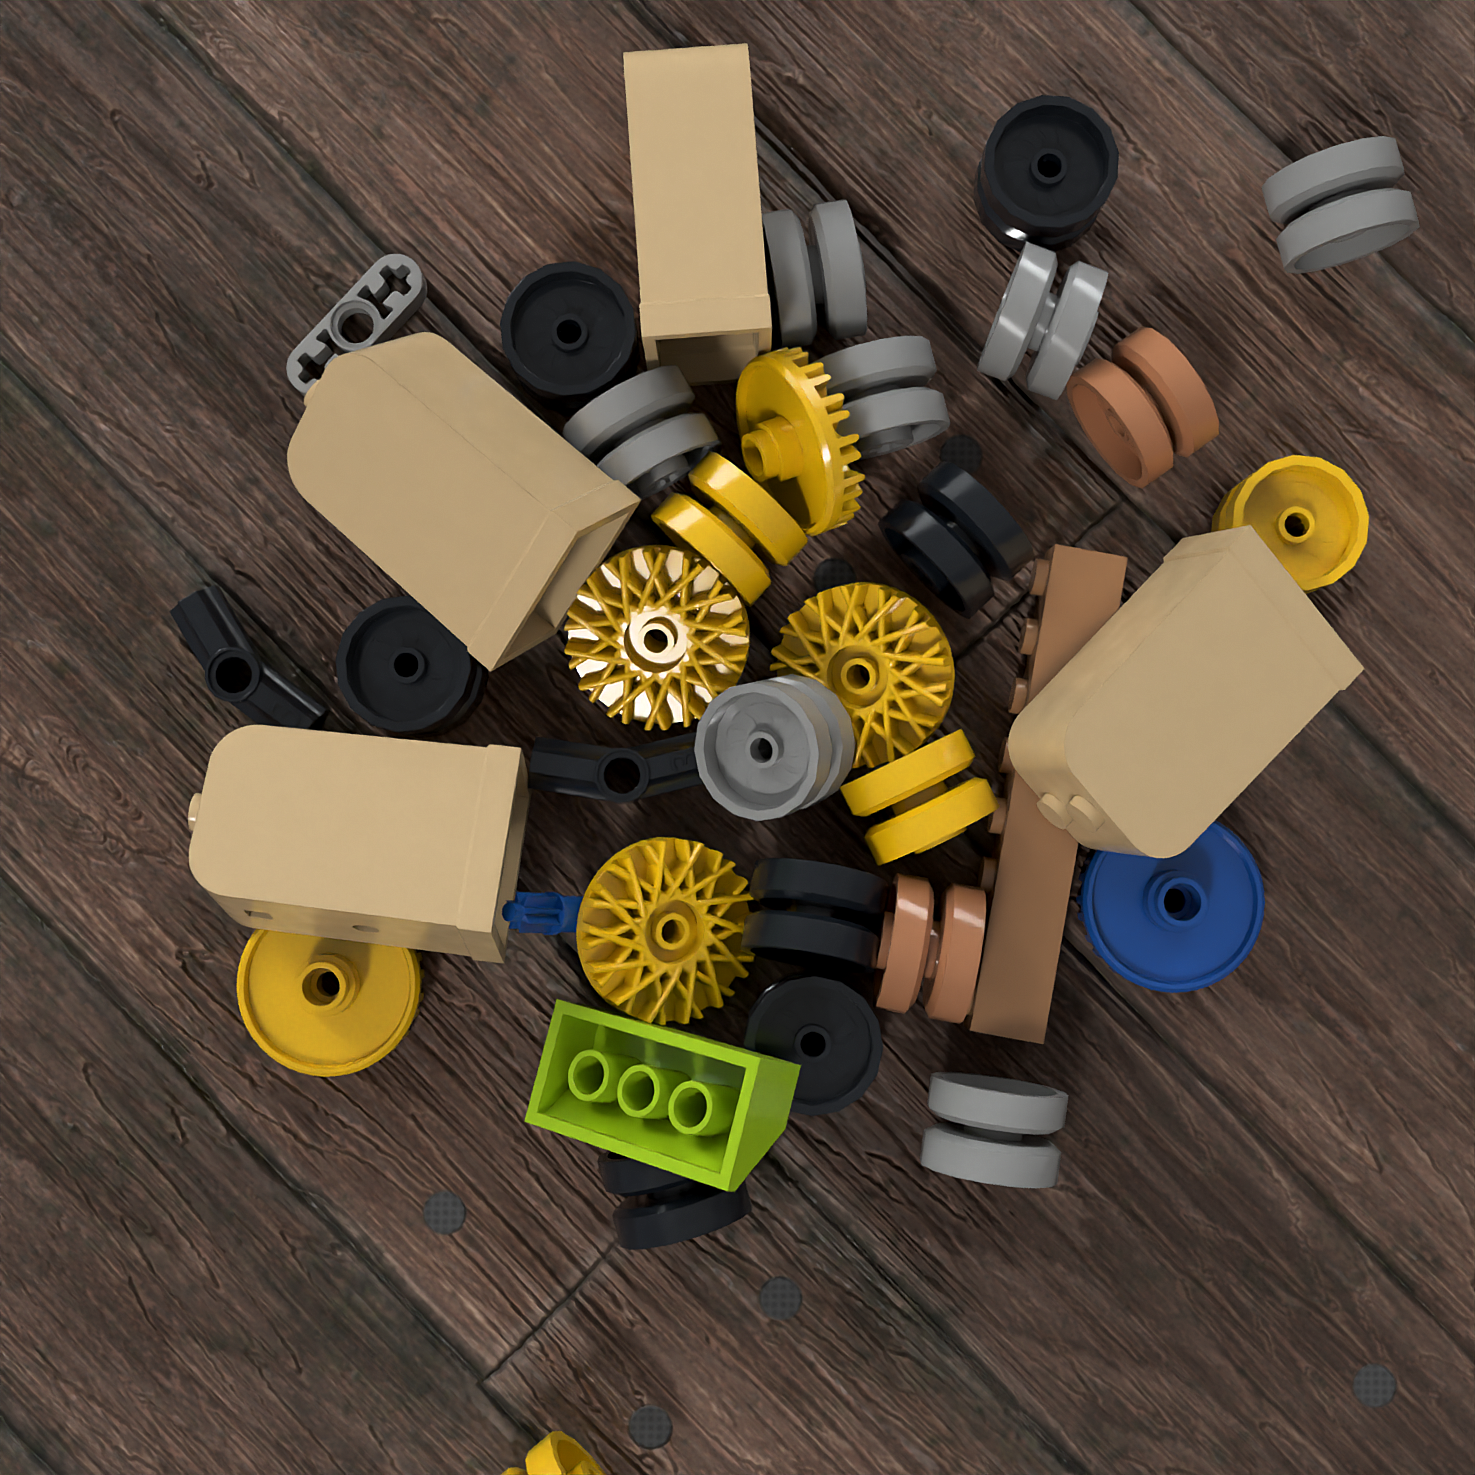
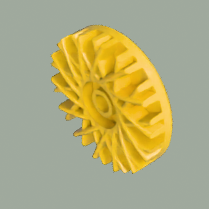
[736,347,865,536]
[564,545,750,730]
[770,582,955,768]
[576,837,754,1025]
[237,929,425,1077]

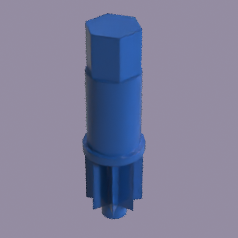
[502,892,583,935]

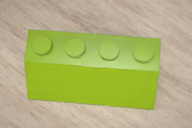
[524,999,801,1192]

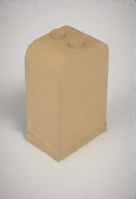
[623,43,772,386]
[287,332,641,672]
[1008,525,1365,858]
[188,725,532,964]

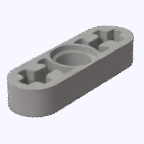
[286,254,427,397]

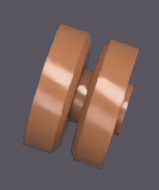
[1066,327,1219,489]
[872,873,986,1024]

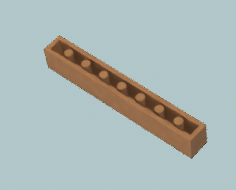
[963,544,1128,1044]

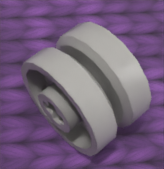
[1261,136,1420,274]
[761,199,867,349]
[977,241,1108,400]
[811,336,950,460]
[562,365,722,500]
[694,674,856,821]
[920,1072,1069,1188]

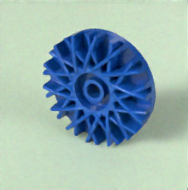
[1076,820,1265,993]

